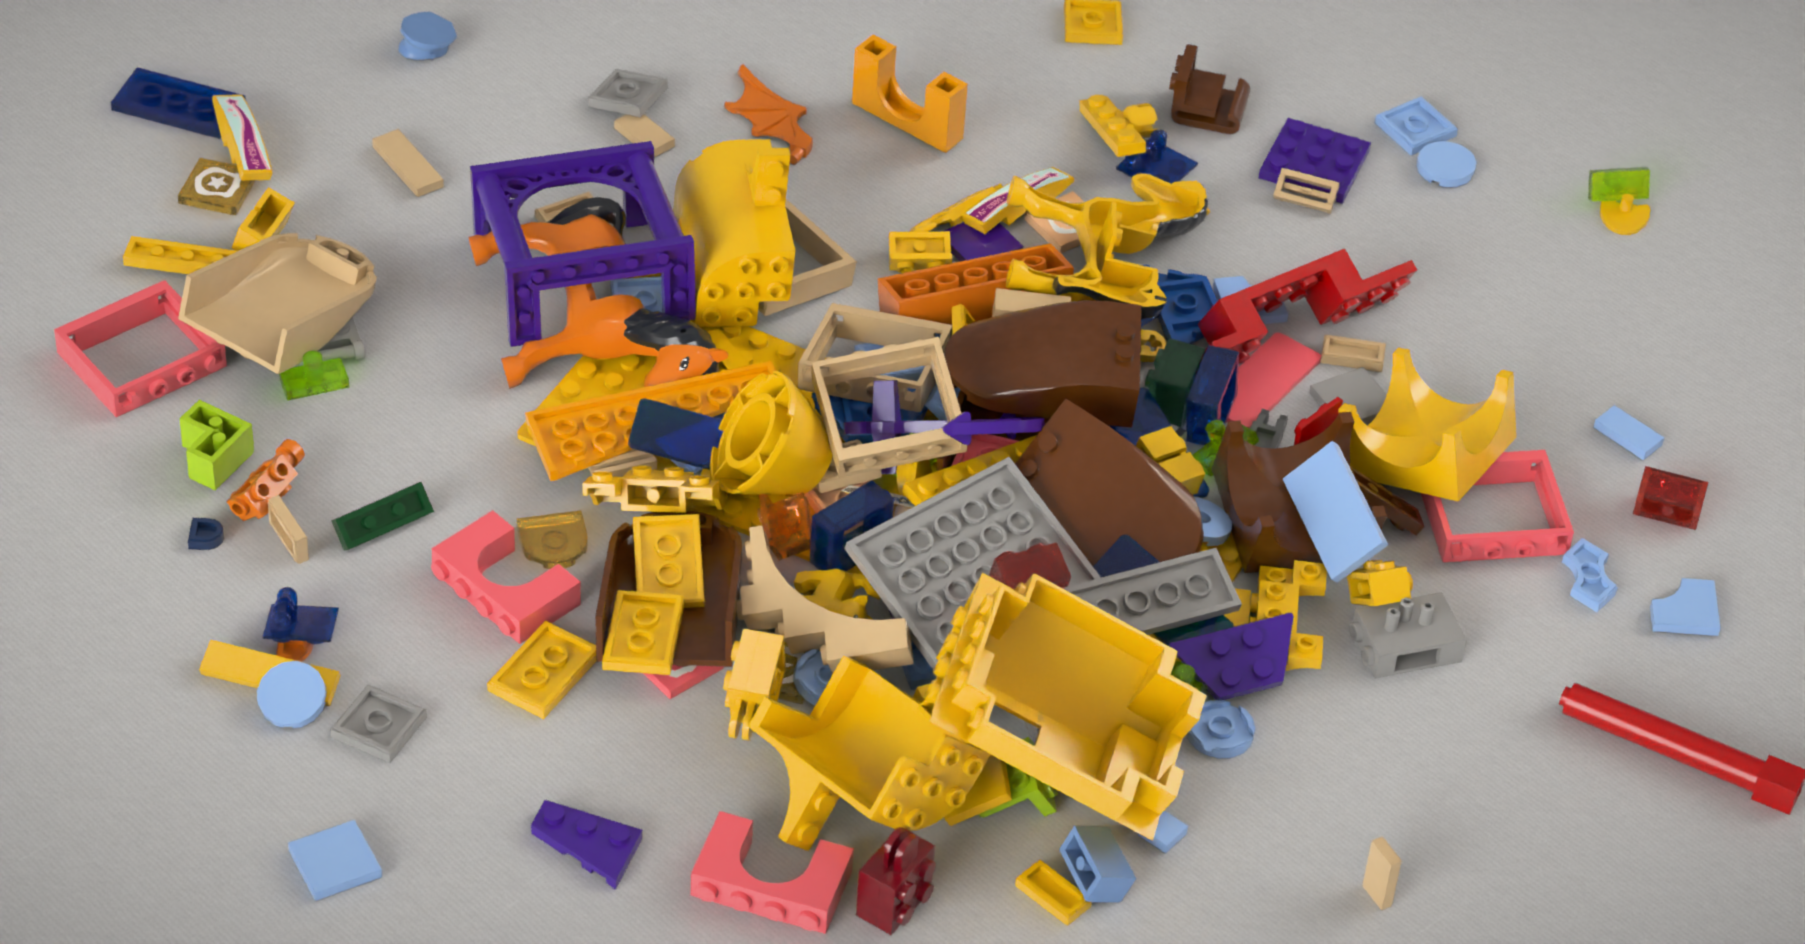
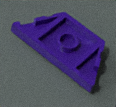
[1169,612,1294,700]

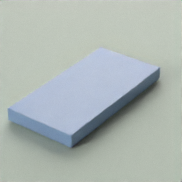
[1283,441,1388,583]

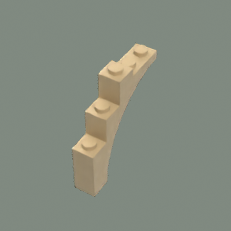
[737,525,914,674]

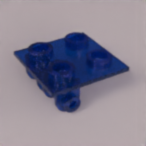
[1116,130,1198,184]
[263,587,339,644]

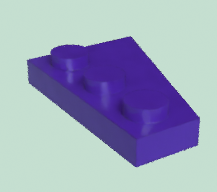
[531,800,643,890]

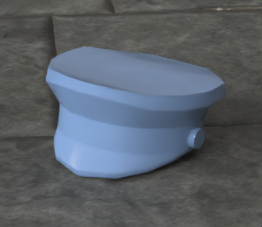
[398,12,457,60]

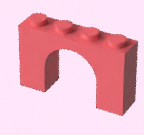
[431,510,581,644]
[691,811,854,934]

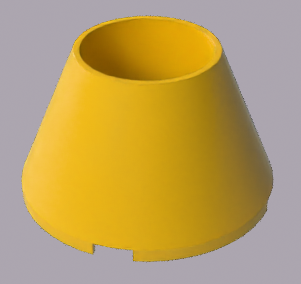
[710,371,833,495]

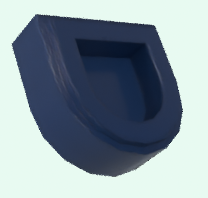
[188,517,224,550]

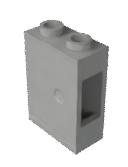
[1349,592,1467,678]

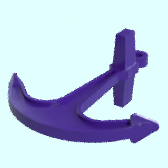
[844,380,1045,474]

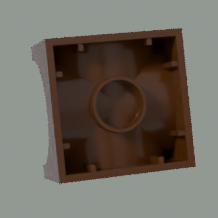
[1211,412,1387,573]

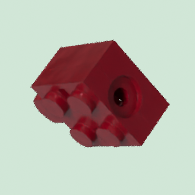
[856,827,936,935]

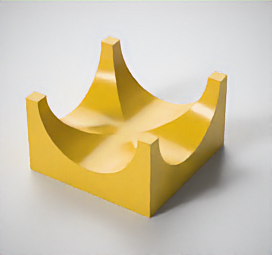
[1338,347,1517,502]

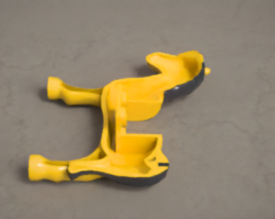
[1006,173,1210,319]

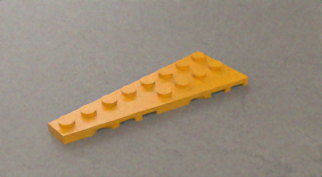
[525,361,776,481]

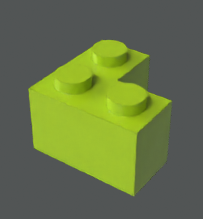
[179,399,254,490]

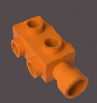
[226,439,305,521]

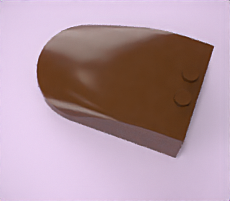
[944,300,1141,428]
[1015,399,1204,577]
[595,510,742,667]

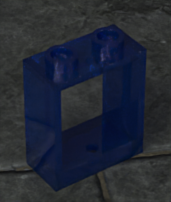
[1186,345,1239,448]
[810,480,894,571]

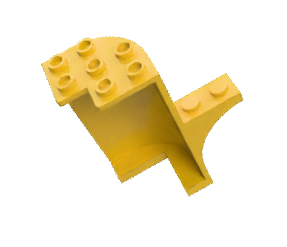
[629,139,796,327]
[748,655,991,851]

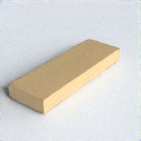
[372,129,444,197]

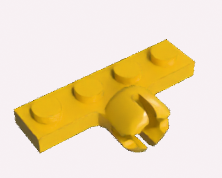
[1079,95,1157,157]

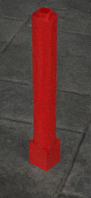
[1559,682,1805,815]

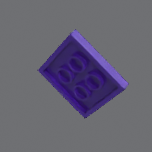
[1259,118,1371,204]

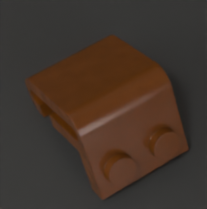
[1169,44,1250,134]

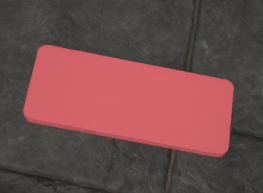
[1203,332,1321,431]

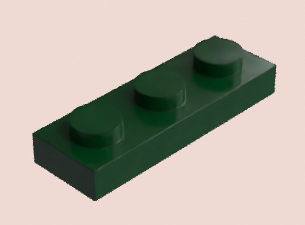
[331,481,434,551]

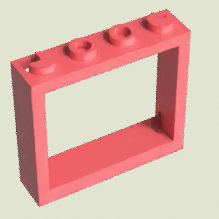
[54,280,227,417]
[1421,450,1574,562]

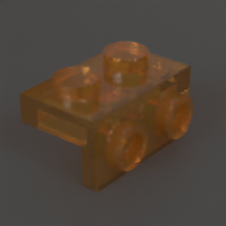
[757,492,815,561]

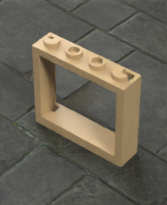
[758,199,857,316]
[798,303,952,413]
[812,337,967,477]

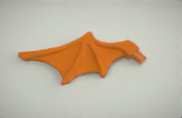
[724,64,813,165]

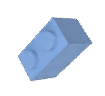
[1059,825,1136,903]

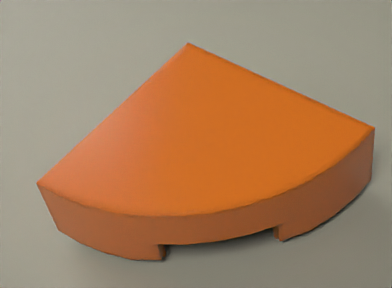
[276,635,314,662]

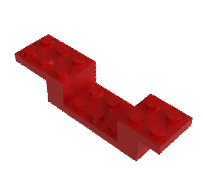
[1190,248,1417,377]

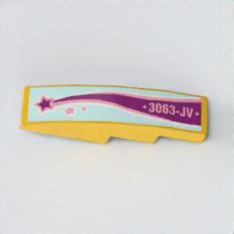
[212,95,273,181]
[962,167,1075,234]

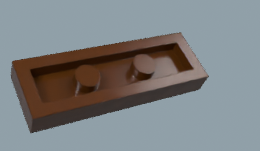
[1349,465,1425,536]

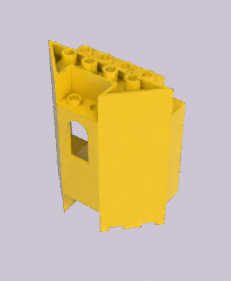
[918,572,1206,841]

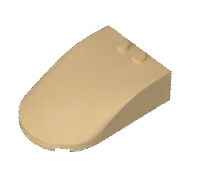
[178,233,377,374]

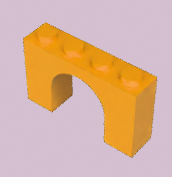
[852,34,968,153]

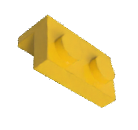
[888,232,952,273]

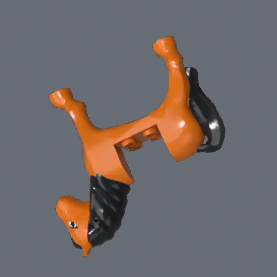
[468,197,728,389]

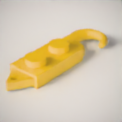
[909,183,1002,232]

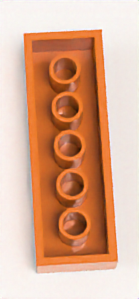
[877,243,1074,325]

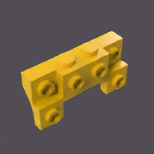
[583,465,726,513]
[1249,560,1327,671]

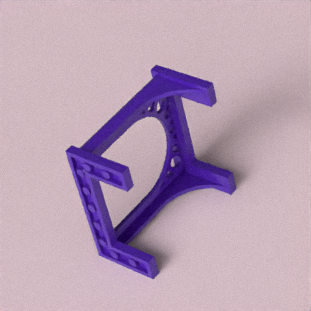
[470,141,696,347]

